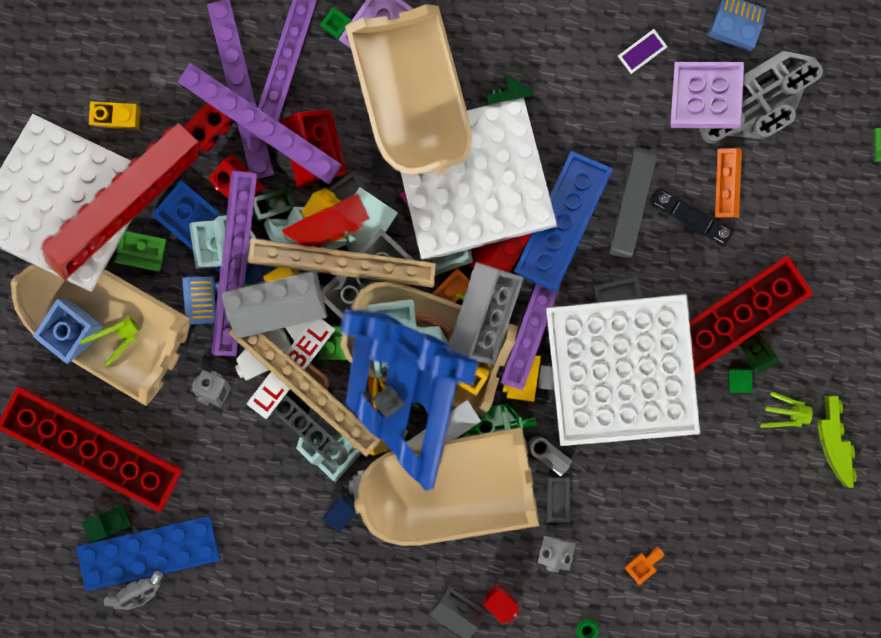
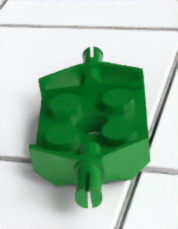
[456,403,537,439]

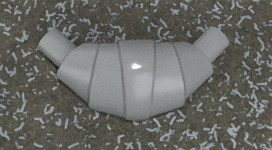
[104,571,163,610]

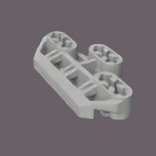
[699,51,823,143]

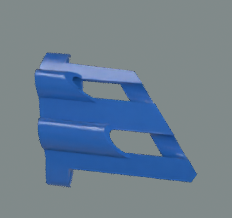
[340,309,478,491]

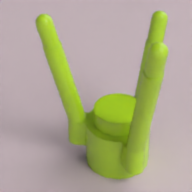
[80,316,139,366]
[760,392,813,428]

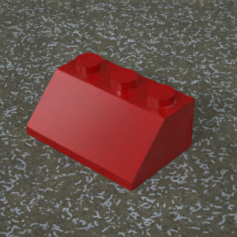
[280,109,348,186]
[282,193,370,248]
[466,233,532,272]

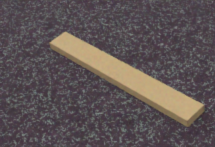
[248,239,436,288]
[228,329,382,457]

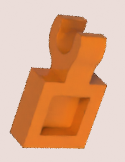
[624,546,664,586]

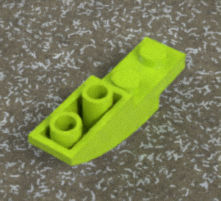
[817,395,856,488]

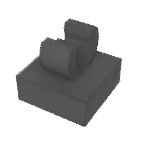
[372,384,405,418]

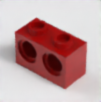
[183,102,233,153]
[208,155,265,200]
[482,583,520,625]

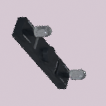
[650,188,734,247]

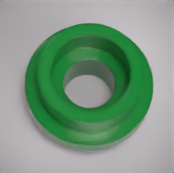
[576,619,599,638]

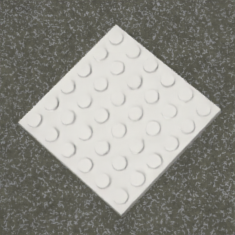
[400,98,557,261]
[0,114,131,292]
[546,294,700,446]

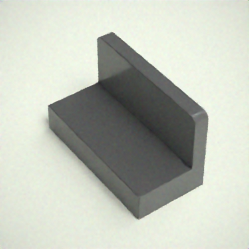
[430,587,487,638]

